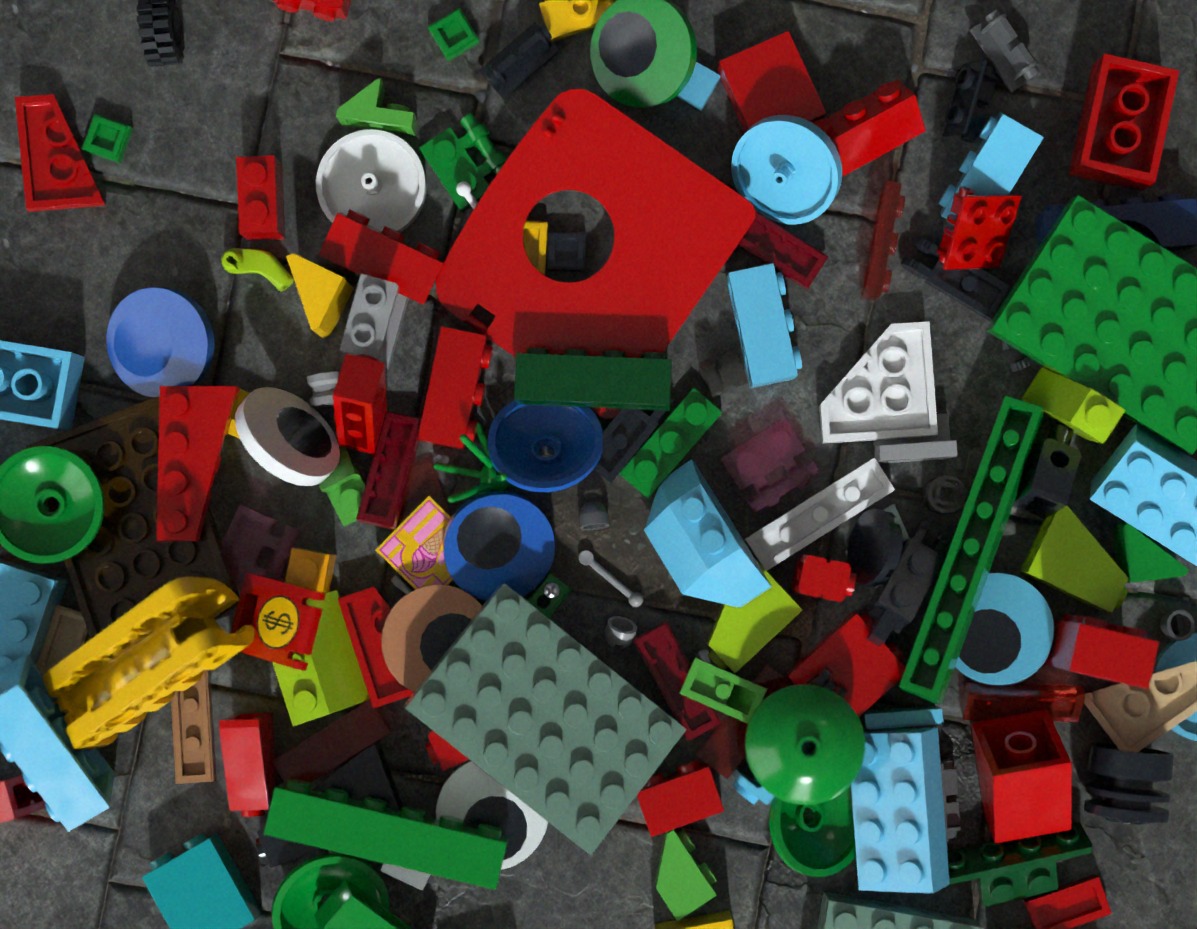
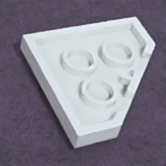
[819,321,938,444]

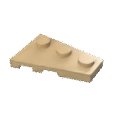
[1079,660,1197,752]

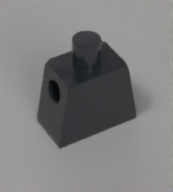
[1013,424,1081,519]

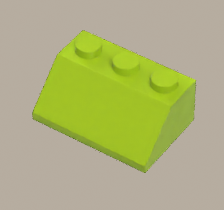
[272,590,370,726]

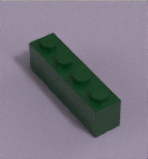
[514,347,672,411]

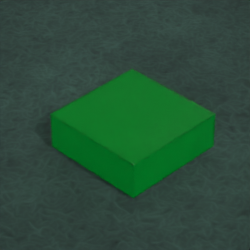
[427,8,479,62]
[82,114,133,164]

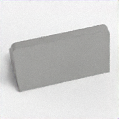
[873,413,958,464]

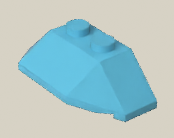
[644,459,772,608]

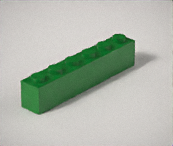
[264,779,509,890]

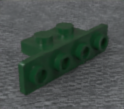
[947,823,1093,907]

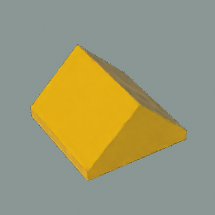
[286,253,354,339]

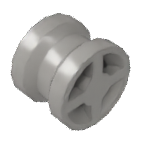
[306,371,340,408]

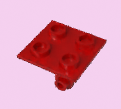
[937,187,1022,270]

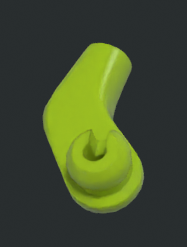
[221,248,294,292]

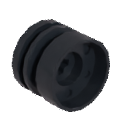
[1084,743,1174,825]

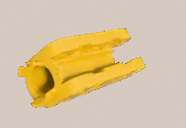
[41,577,255,750]

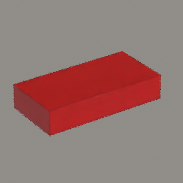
[1023,874,1112,929]

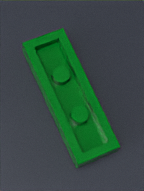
[619,388,723,499]

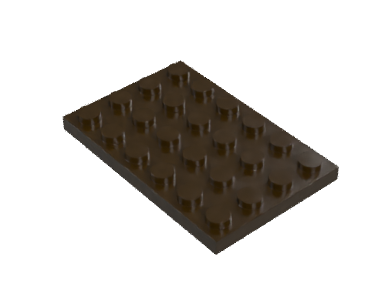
[26,396,240,639]

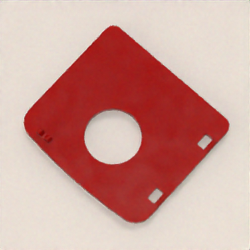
[436,89,755,419]

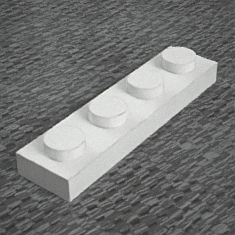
[744,458,895,571]

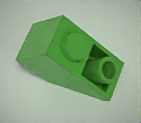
[655,829,717,921]

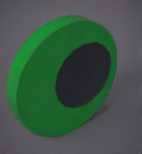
[590,0,697,107]

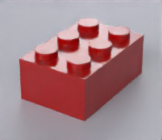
[1068,54,1180,191]
[1044,614,1159,689]

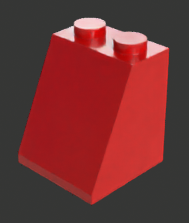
[971,709,1072,843]

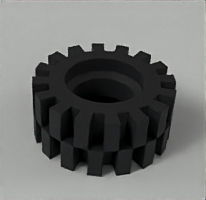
[137,0,185,67]

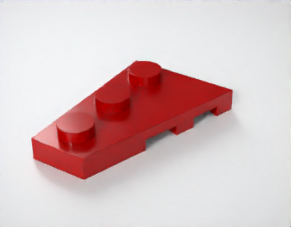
[15,94,106,212]
[338,587,414,709]

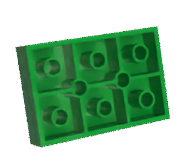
[986,195,1197,454]

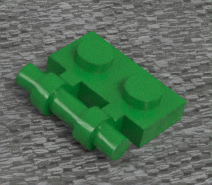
[419,113,507,213]

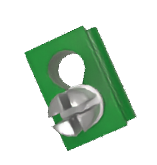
[526,572,572,619]

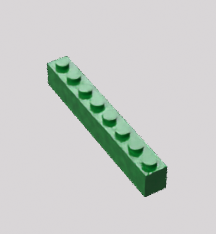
[899,396,1044,705]

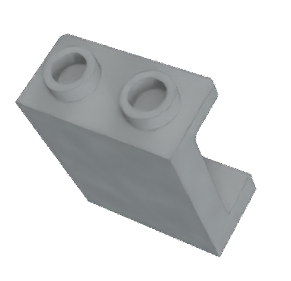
[340,274,409,369]

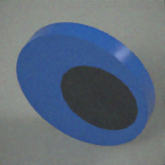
[443,491,555,601]

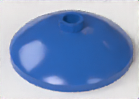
[487,400,603,492]

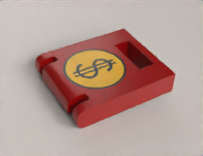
[230,572,326,671]

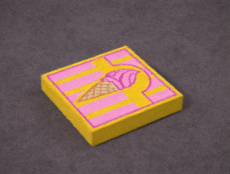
[375,496,453,590]

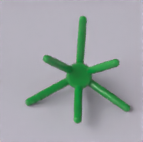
[433,422,521,503]

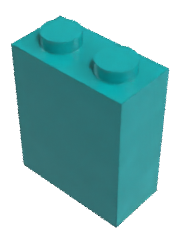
[142,832,262,929]

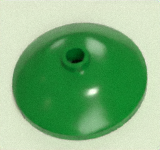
[0,446,105,563]
[745,684,865,805]
[769,785,856,877]
[271,853,389,929]

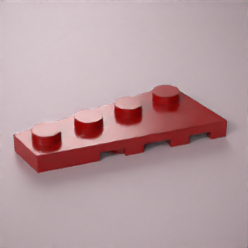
[156,386,240,541]

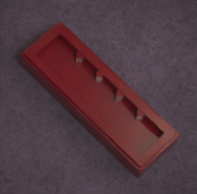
[737,210,829,290]
[356,411,422,530]
[633,621,722,741]

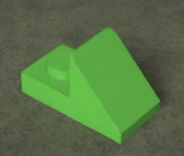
[336,78,418,136]
[319,446,366,527]
[680,658,767,724]

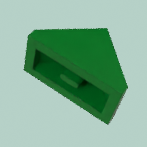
[1112,522,1189,583]

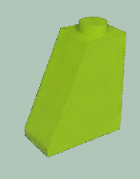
[1021,367,1125,444]
[1019,506,1128,613]
[707,559,802,673]

